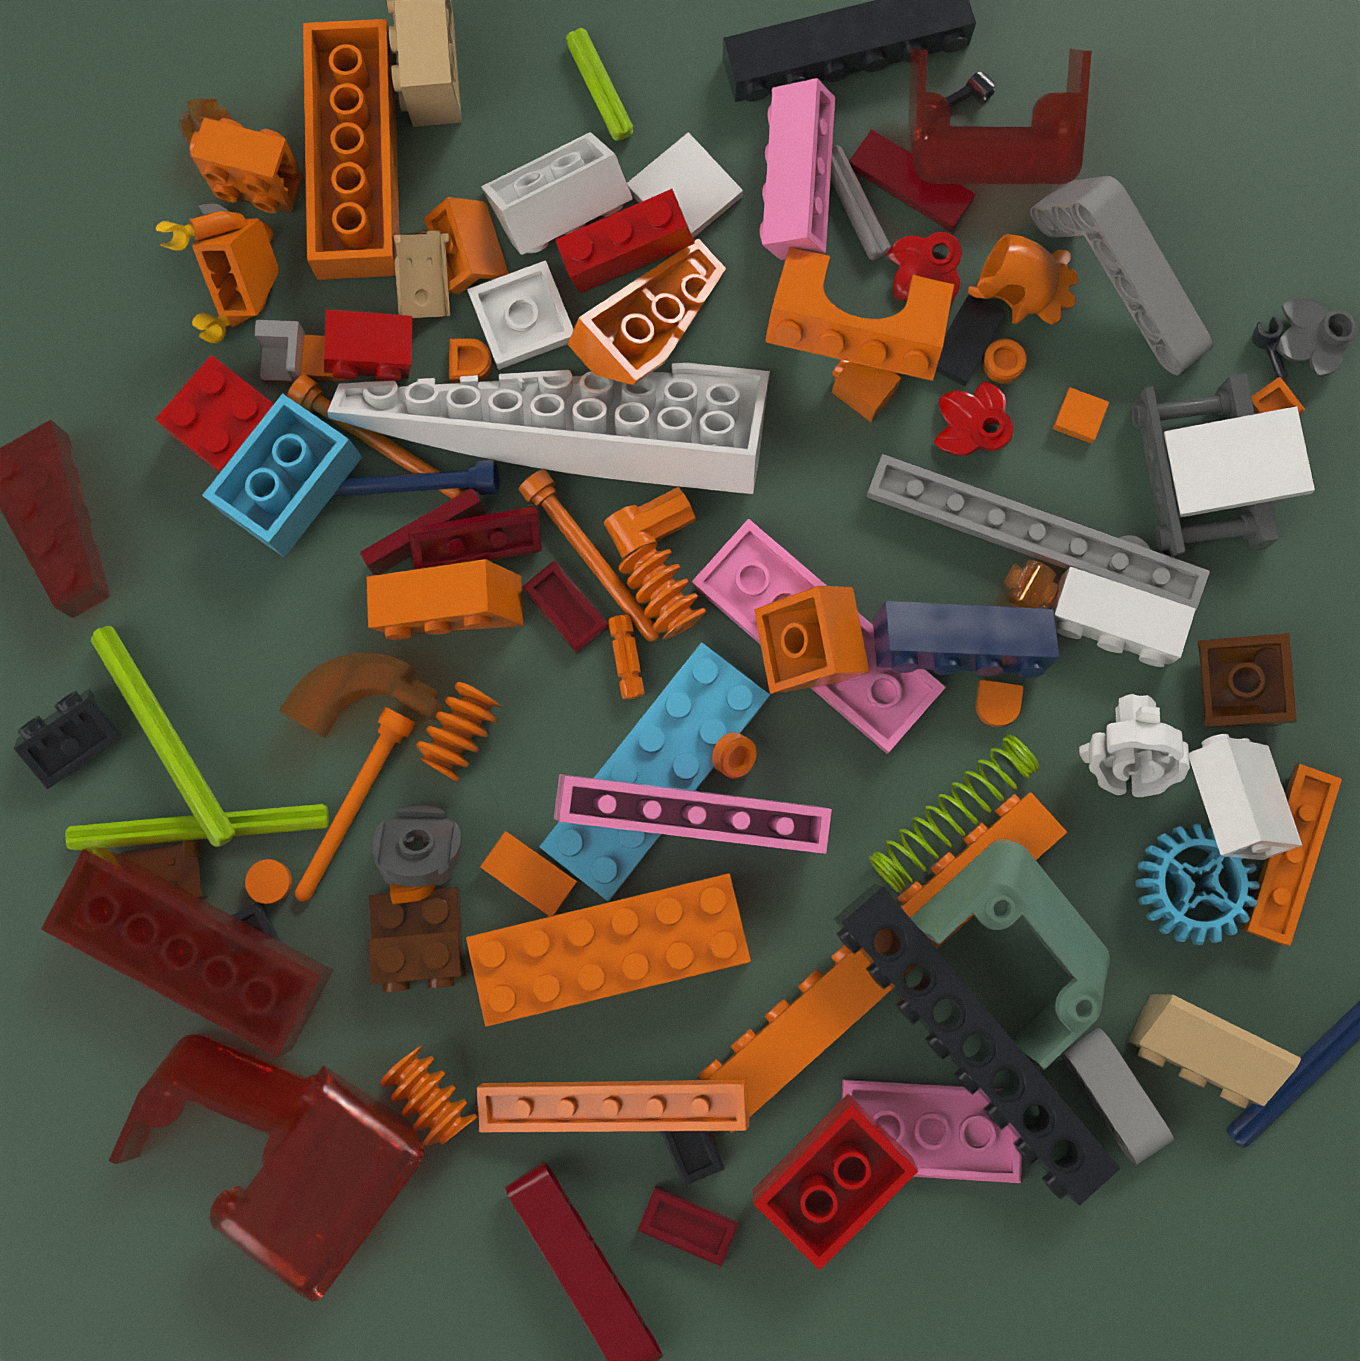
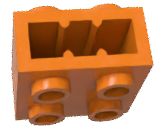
[190,117,304,213]

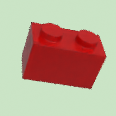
[324,309,412,382]

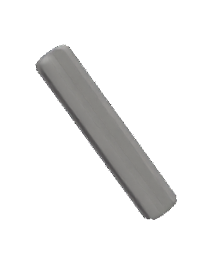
[830,145,890,260]

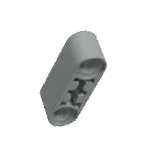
[1061,1028,1174,1166]

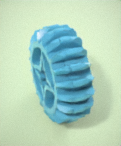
[1135,824,1260,945]

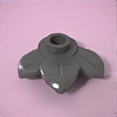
[1276,299,1356,376]

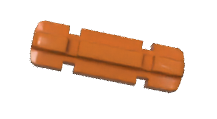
[608,615,645,700]

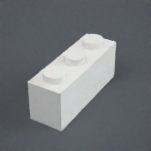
[1051,566,1196,667]

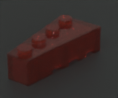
[0,420,110,618]

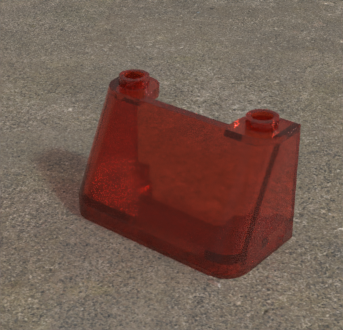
[209,1065,425,1302]

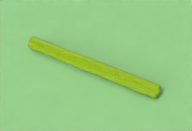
[91,626,235,847]
[65,804,329,850]

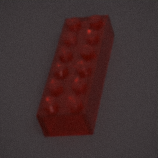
[41,847,334,1058]

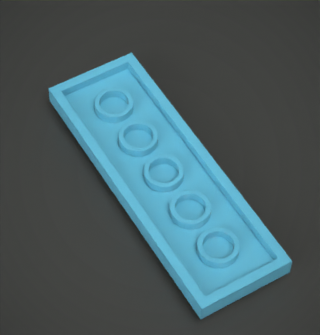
[539,642,770,902]

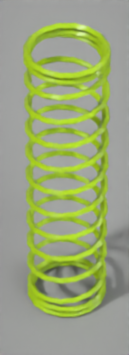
[869,735,1040,893]

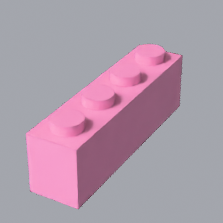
[760,78,835,260]

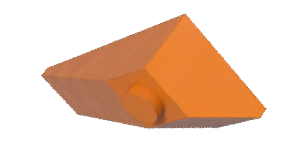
[567,239,726,385]

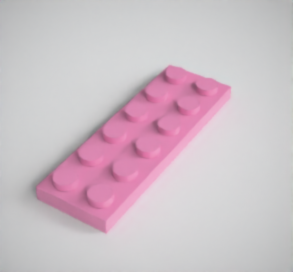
[692,519,946,754]

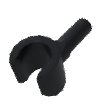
[936,72,996,112]
[1252,317,1288,379]

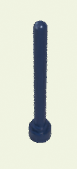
[332,460,500,497]

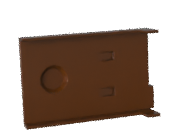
[115,840,207,909]

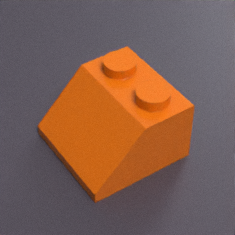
[754,586,870,694]

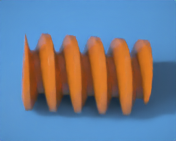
[619,542,707,640]
[416,682,503,782]
[380,1044,478,1146]

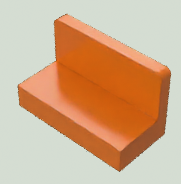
[424,197,509,294]

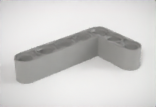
[1030,176,1213,376]

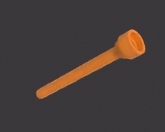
[287,374,466,499]
[518,469,660,642]
[295,707,416,902]

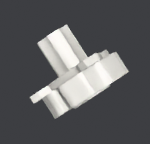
[1079,694,1190,797]

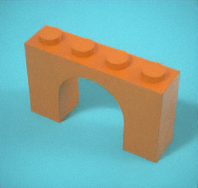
[765,247,954,381]

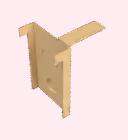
[393,231,450,318]

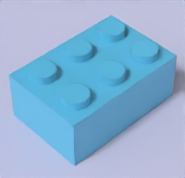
[202,393,362,558]

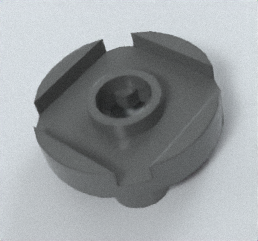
[372,805,463,887]

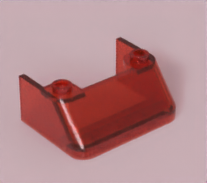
[908,48,1092,184]
[108,1034,342,1234]

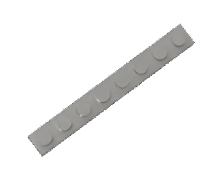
[866,454,1210,611]

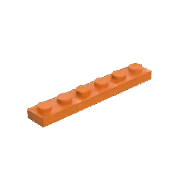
[477,1080,750,1132]

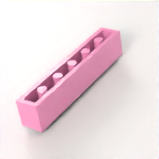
[554,774,832,854]

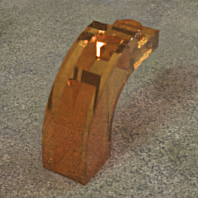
[279,653,444,738]

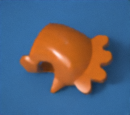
[967,234,1078,325]

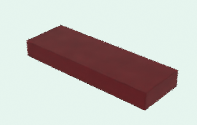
[849,129,976,232]
[360,489,486,575]
[407,506,542,570]

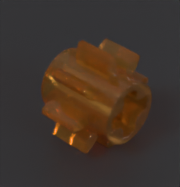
[179,98,232,143]
[1004,560,1059,609]

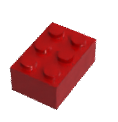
[753,1093,918,1271]

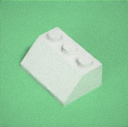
[481,132,633,255]

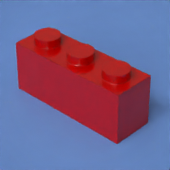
[555,189,695,293]

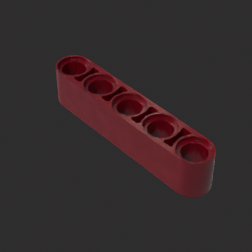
[505,1161,663,1361]

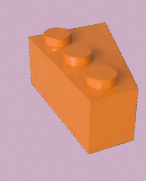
[366,559,524,640]

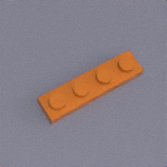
[1242,764,1342,946]

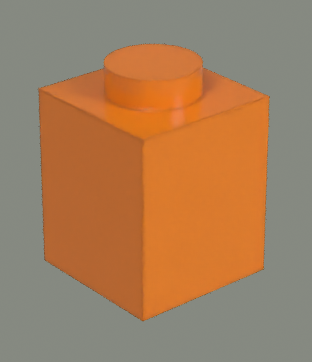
[831,360,902,423]

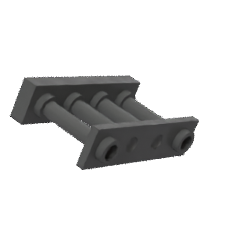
[1131,373,1280,559]

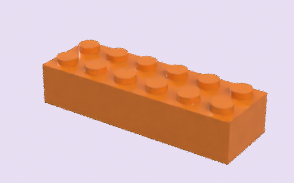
[303,19,400,280]
[466,873,751,1027]

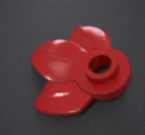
[887,232,962,303]
[934,381,1014,456]

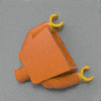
[156,211,279,343]

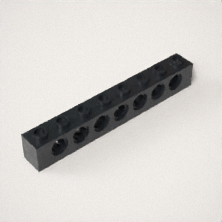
[834,884,1121,1206]

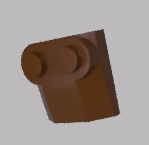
[1198,633,1297,728]

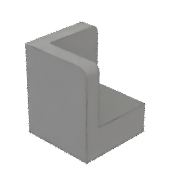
[255,320,306,384]

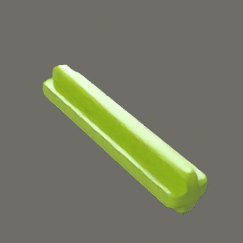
[566,28,633,141]

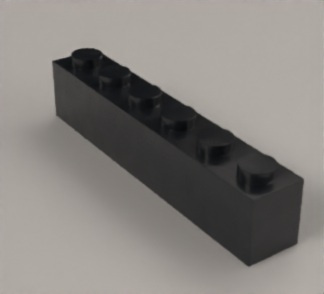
[722,0,976,102]

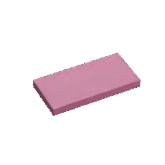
[842,1079,1022,1183]

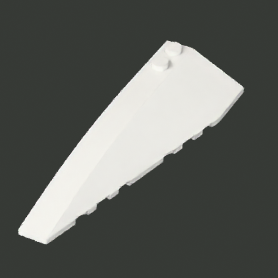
[327,363,770,494]

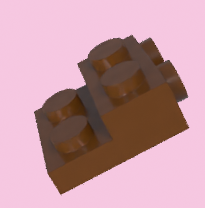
[368,887,465,993]

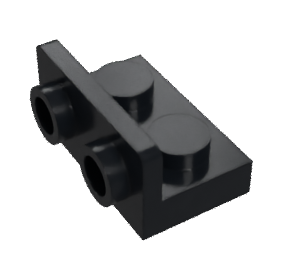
[14,689,122,789]

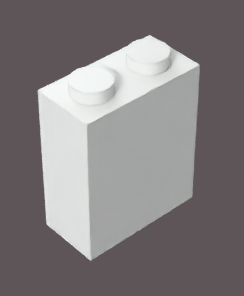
[1188,734,1303,860]

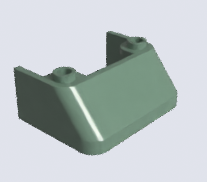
[911,839,1110,1069]

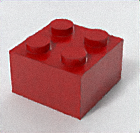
[155,355,274,474]

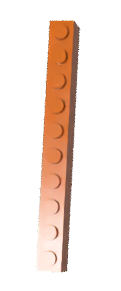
[696,792,1067,1133]

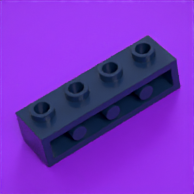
[873,601,1059,678]

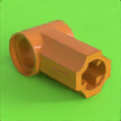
[604,487,696,560]

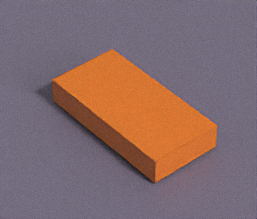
[480,831,578,917]

